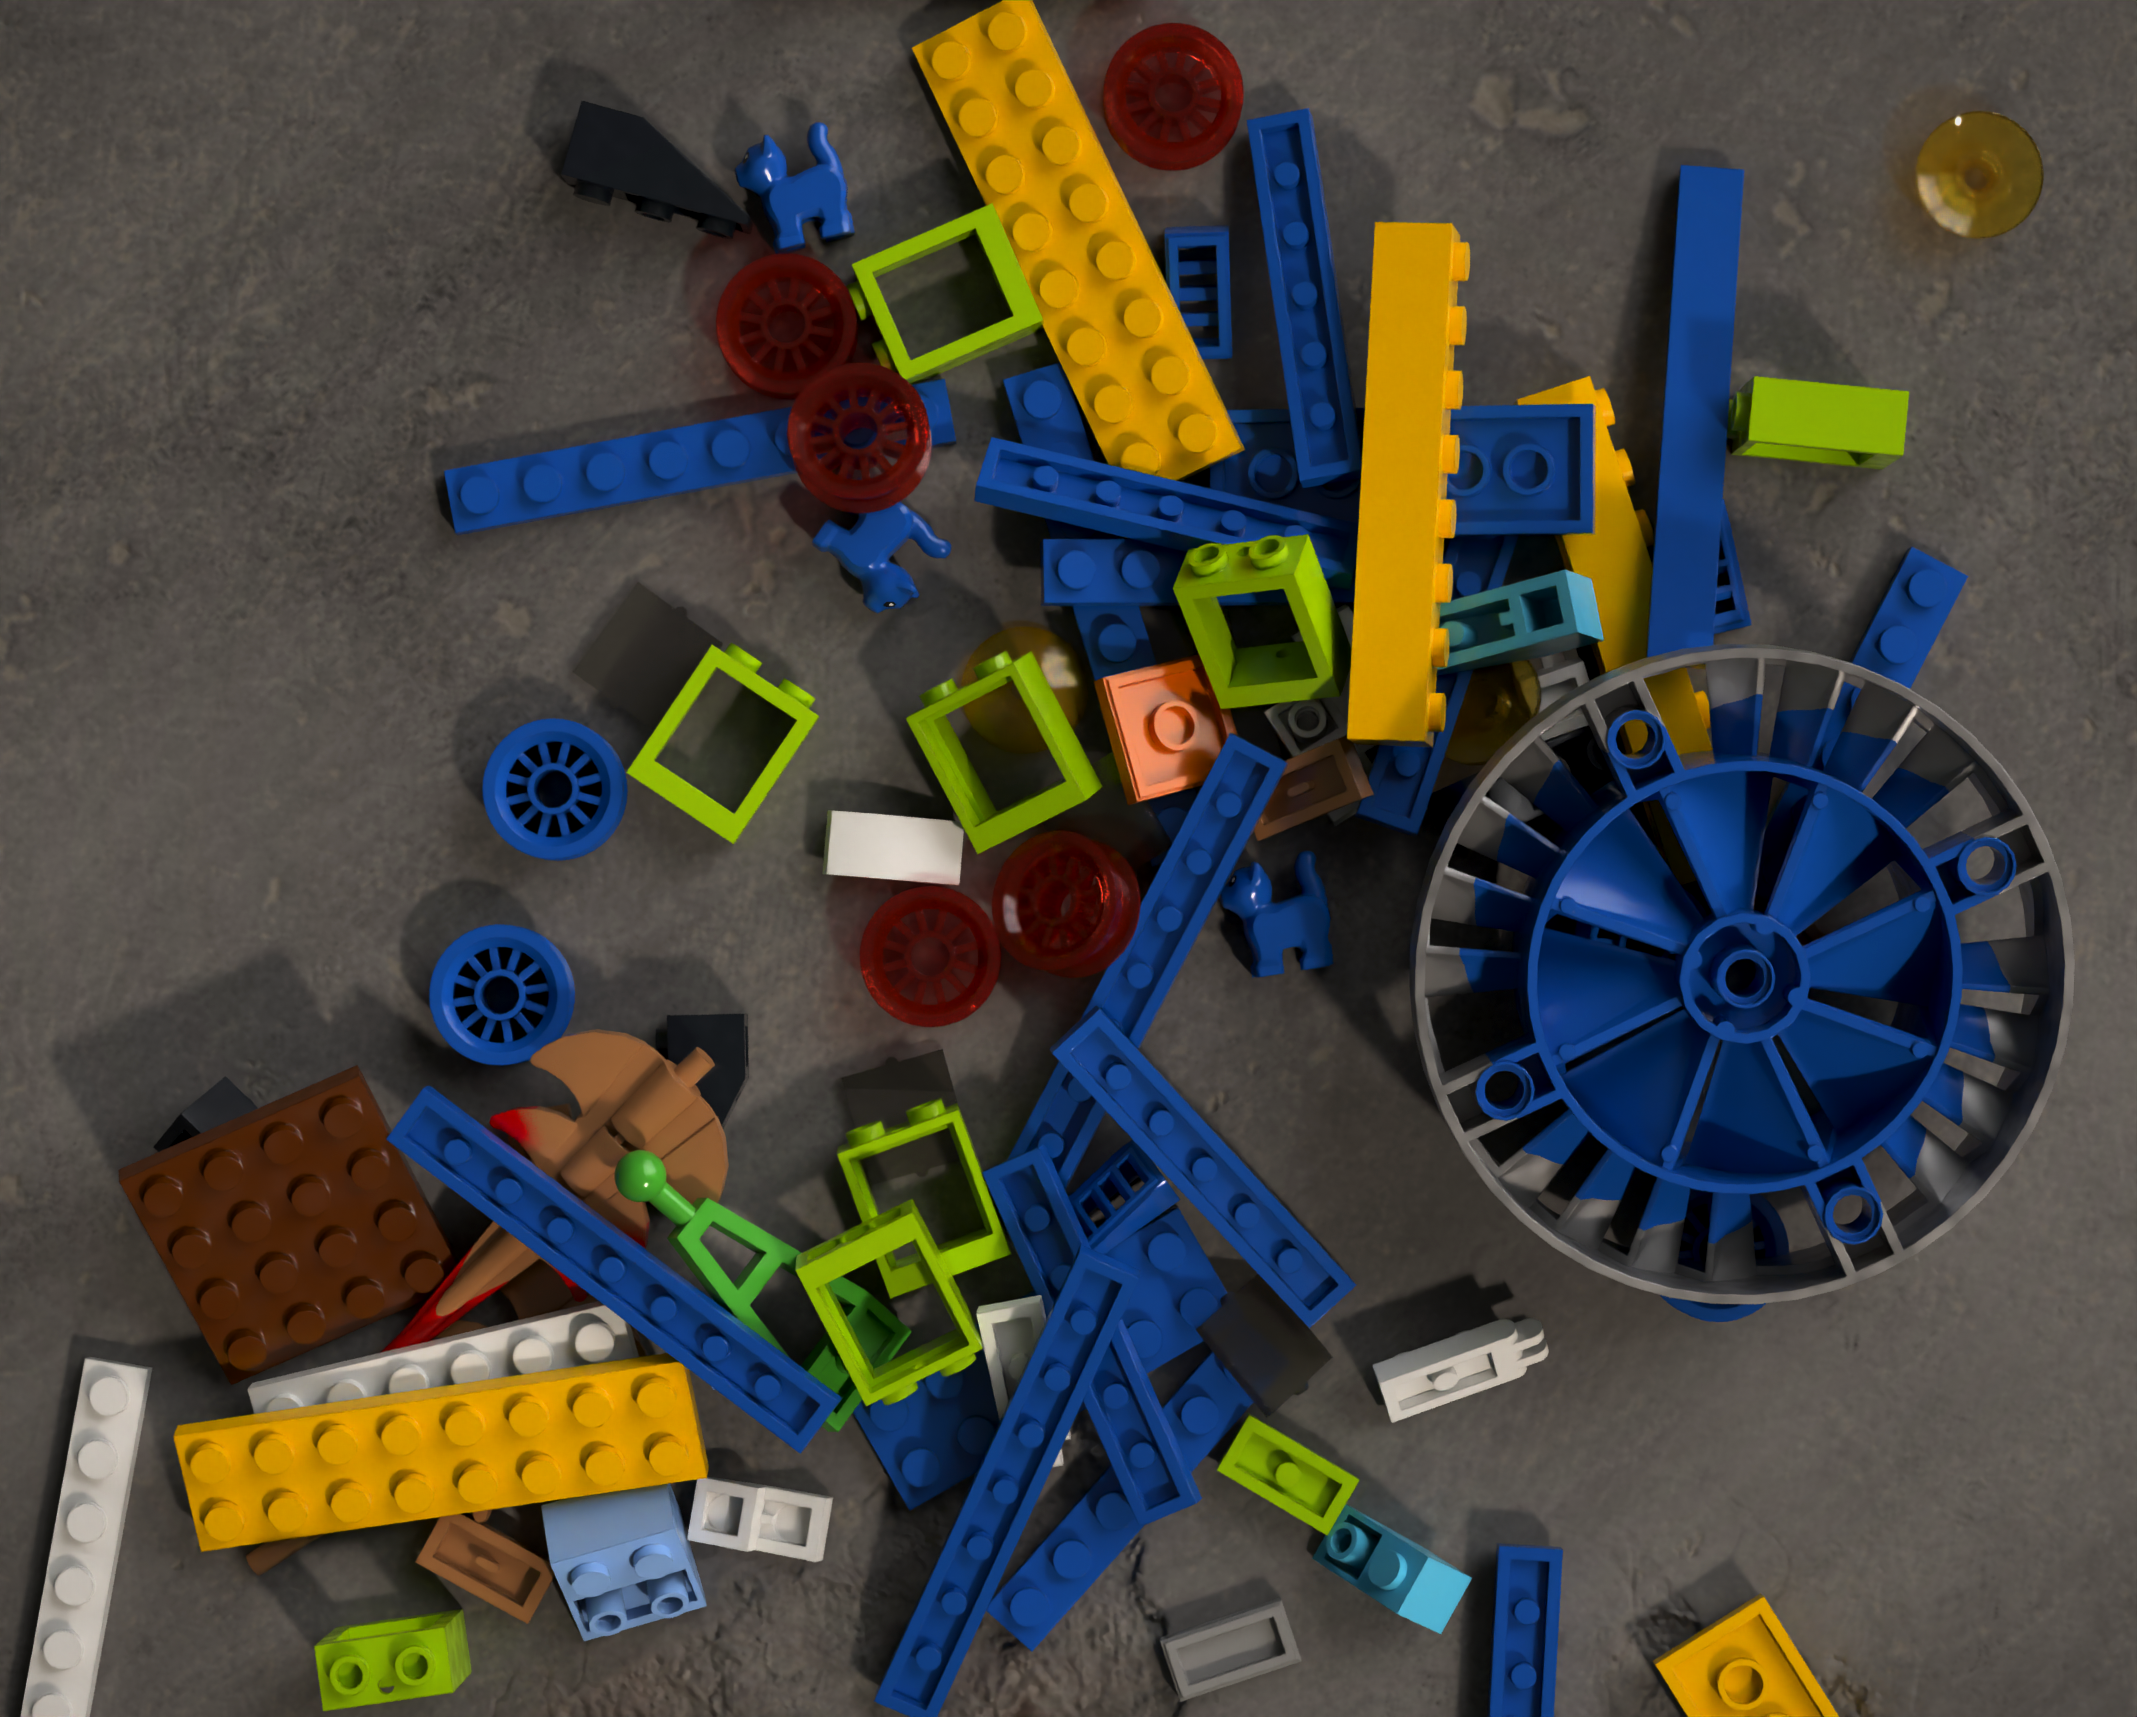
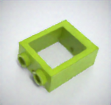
[846,203,1044,386]
[1727,376,1909,470]
[1173,534,1352,709]
[626,643,820,844]
[906,650,1103,854]
[837,1098,1011,1299]
[795,1199,983,1406]
[314,1609,472,1711]

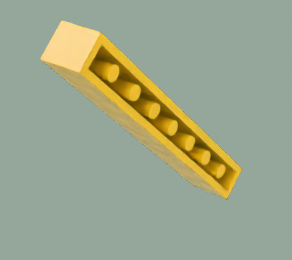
[1347,222,1470,747]
[1513,376,1713,885]

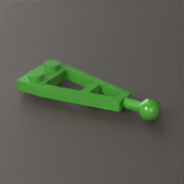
[614,1150,912,1432]

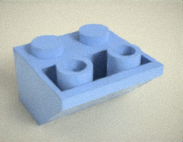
[541,1483,707,1641]

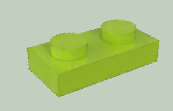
[1216,1413,1360,1535]

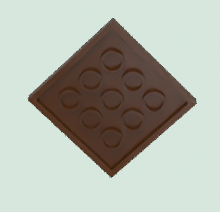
[118,1065,459,1385]

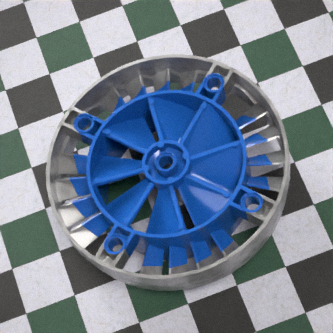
[1409,644,2075,1305]

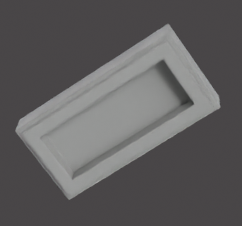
[1160,1598,1302,1702]

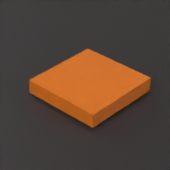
[1094,654,1238,805]

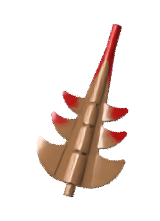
[379,1029,729,1353]

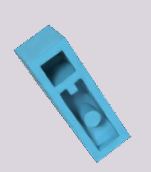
[1437,570,1604,676]

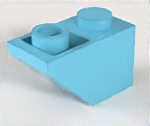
[1312,1504,1472,1634]

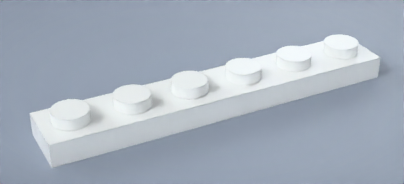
[247,1301,639,1414]
[20,1357,152,1717]

